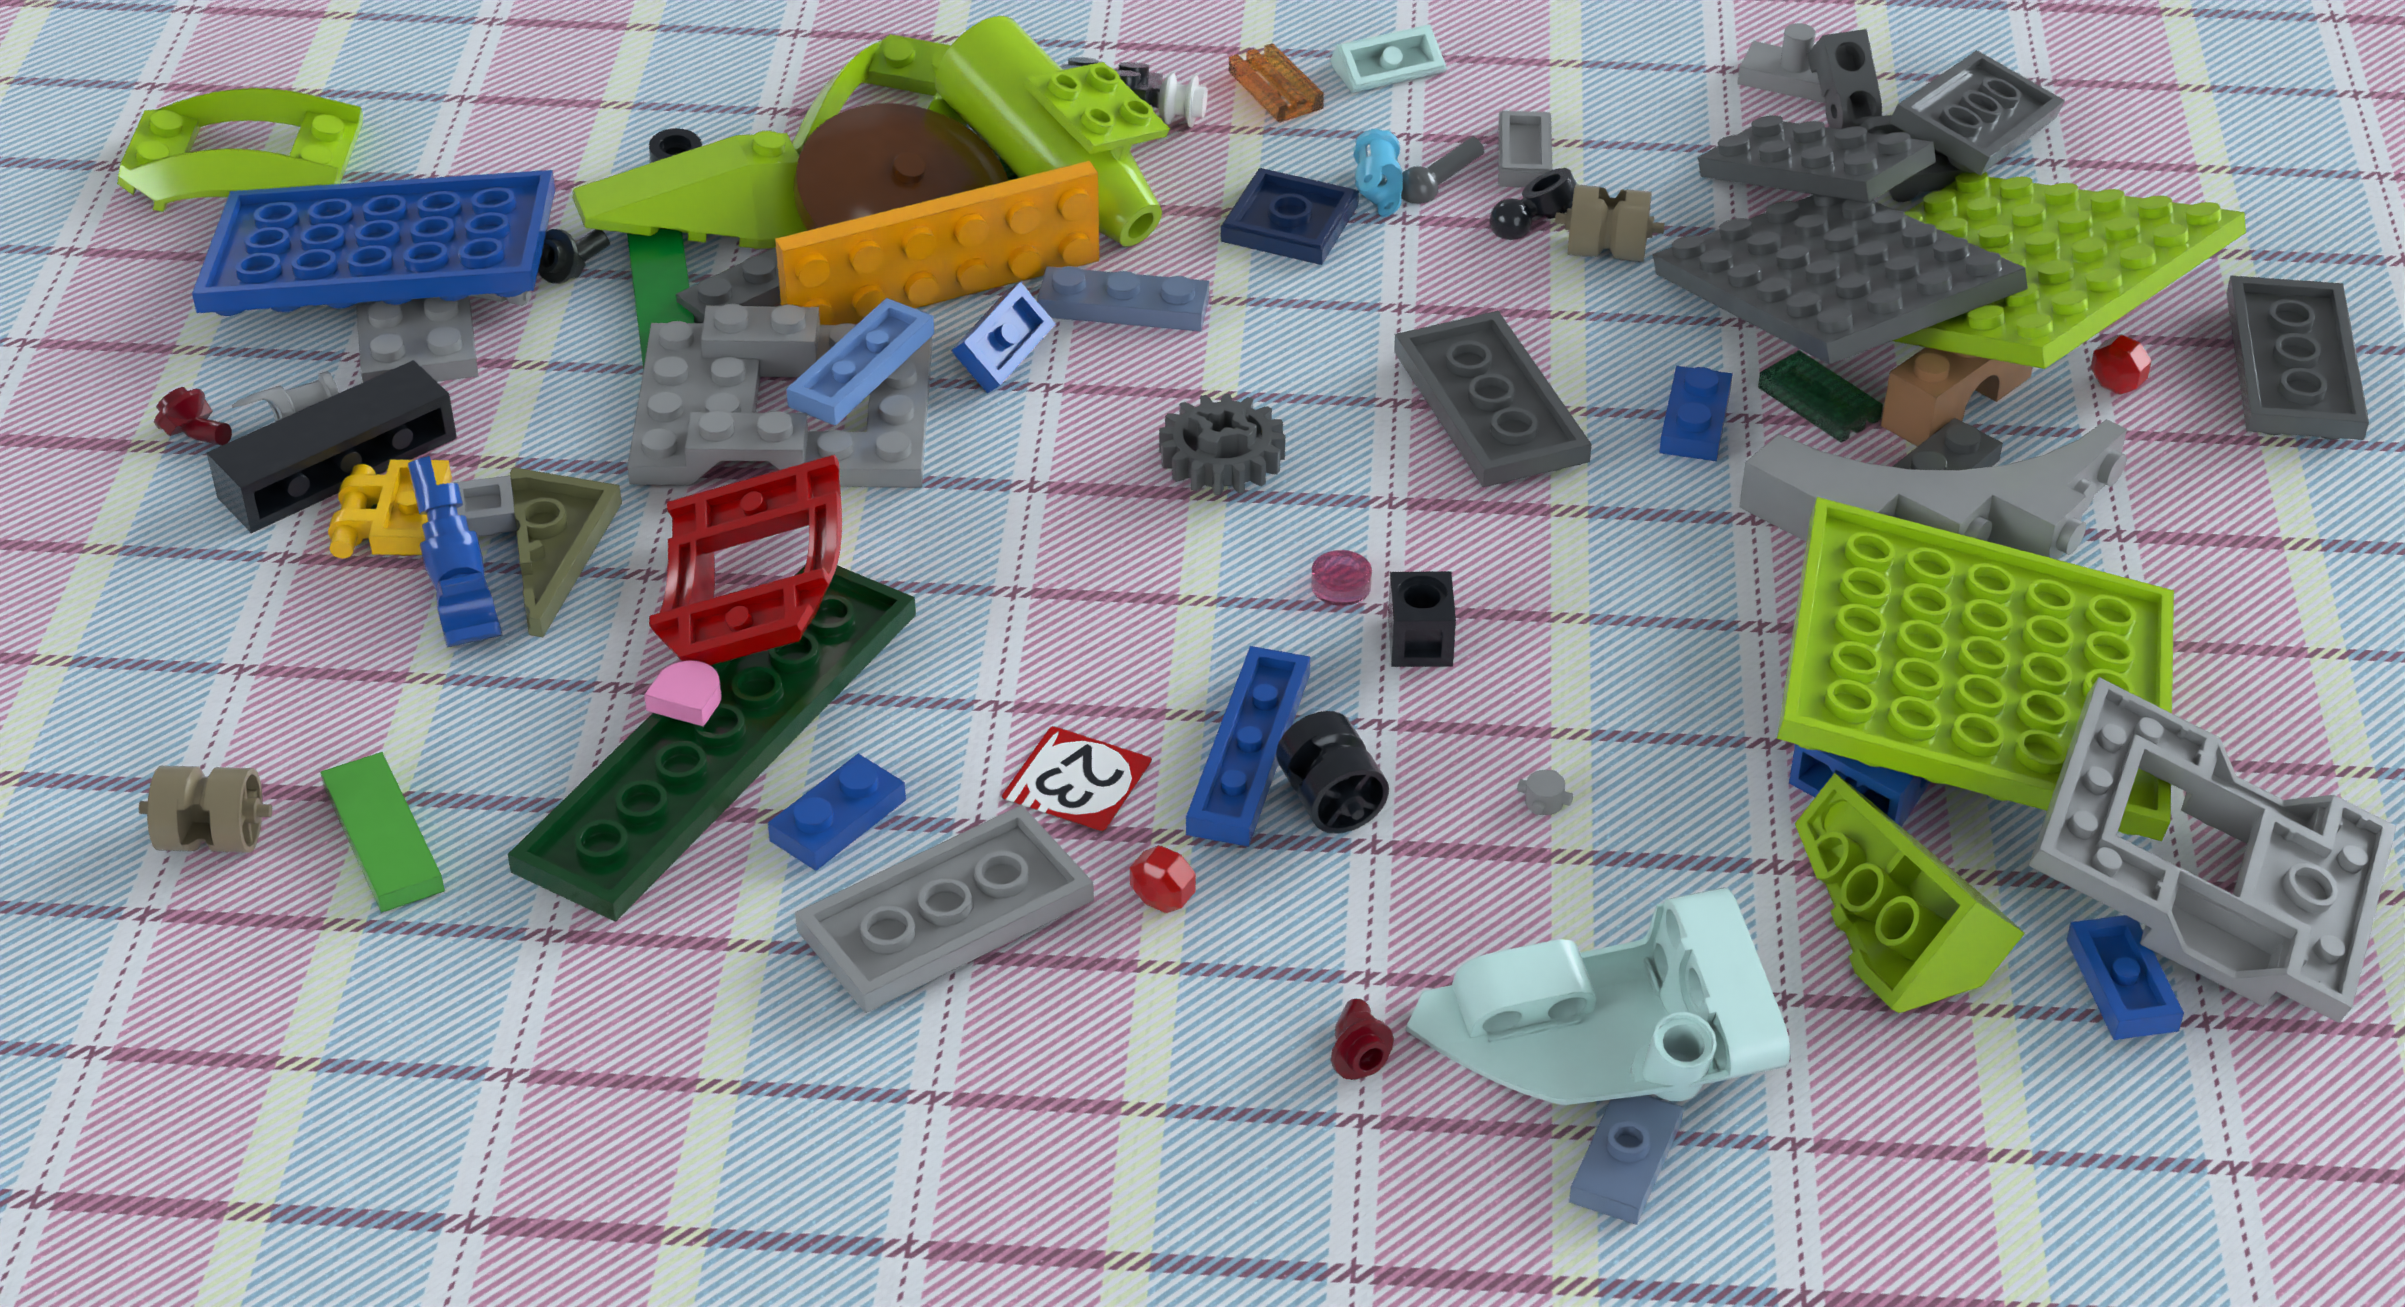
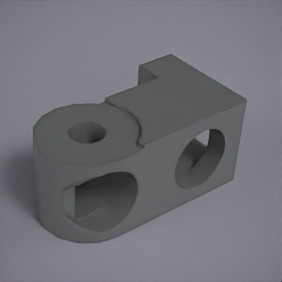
[1807,29,1882,129]

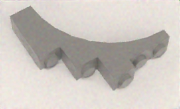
[1739,419,2127,560]

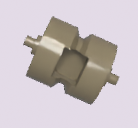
[1555,184,1665,262]
[139,766,272,853]

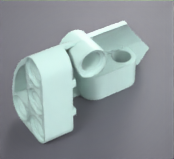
[1405,887,1790,1105]

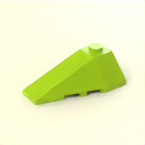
[572,131,808,249]

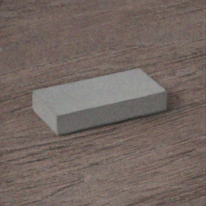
[1498,111,1552,187]

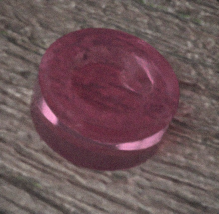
[1311,550,1372,606]

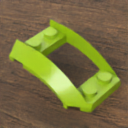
[792,34,967,155]
[117,88,363,212]

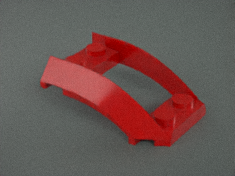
[649,454,842,665]

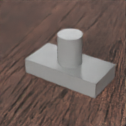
[1737,23,1825,103]

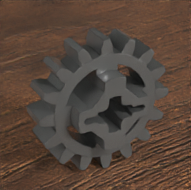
[1159,393,1286,495]

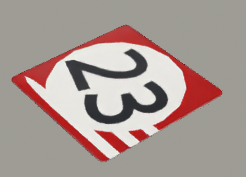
[1002,726,1152,832]

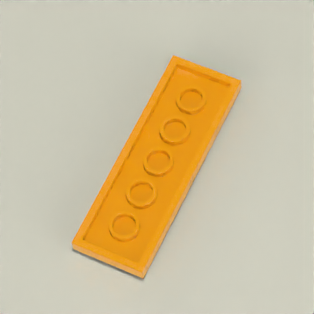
[775,161,1099,325]

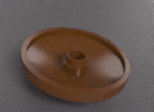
[794,103,1008,230]

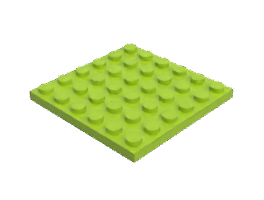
[1893,172,2246,369]
[1777,497,2174,841]

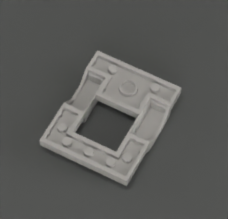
[627,304,933,488]
[2028,677,2396,1023]

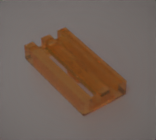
[1229,43,1324,122]

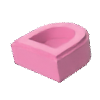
[644,661,721,727]

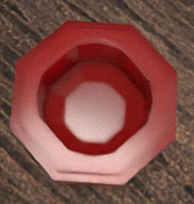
[2090,334,2152,395]
[1130,845,1196,914]

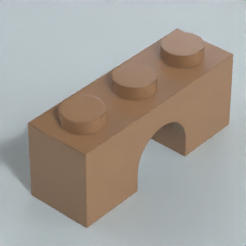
[1881,347,2033,447]

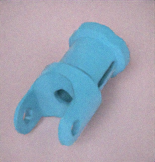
[1353,129,1403,217]

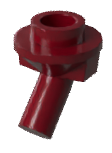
[154,387,232,446]
[1331,998,1394,1080]

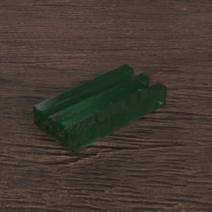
[1758,350,1883,443]

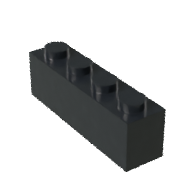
[207,360,457,533]

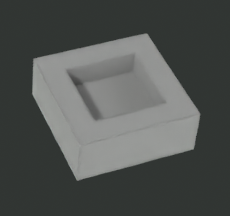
[454,475,517,536]

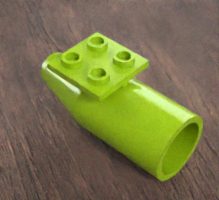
[935,16,1170,247]

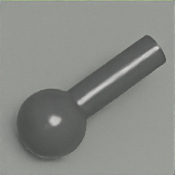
[1401,136,1485,204]

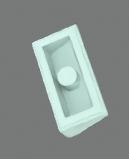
[1330,24,1447,93]

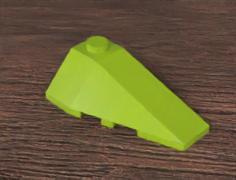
[1795,773,2025,1013]

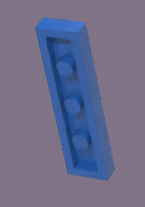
[1186,646,1311,847]

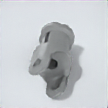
[232,371,339,422]

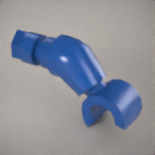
[408,456,503,647]

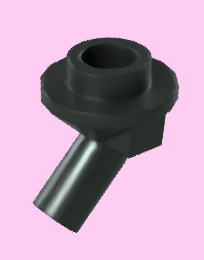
[538,229,610,284]

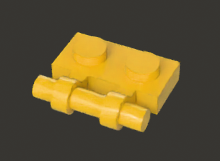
[328,460,452,559]

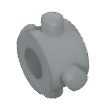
[1517,770,1573,815]

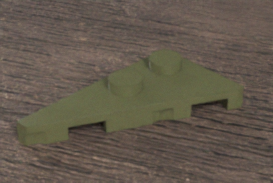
[510,467,622,638]

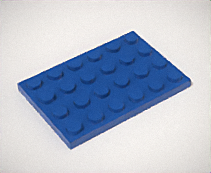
[192,170,555,316]

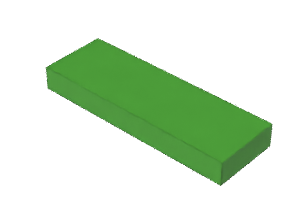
[320,752,445,913]

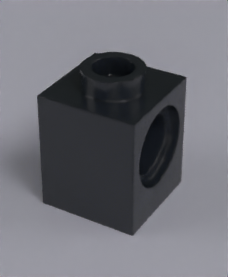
[1388,571,1456,667]

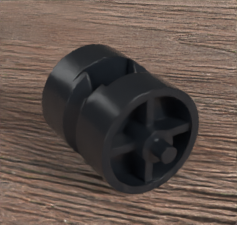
[1276,711,1389,834]

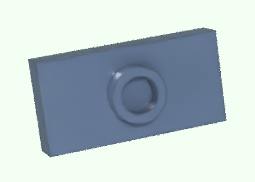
[1569,1095,1684,1225]

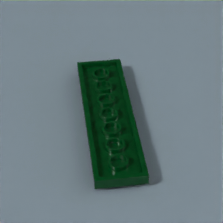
[508,565,916,922]

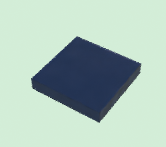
[1221,168,1359,265]

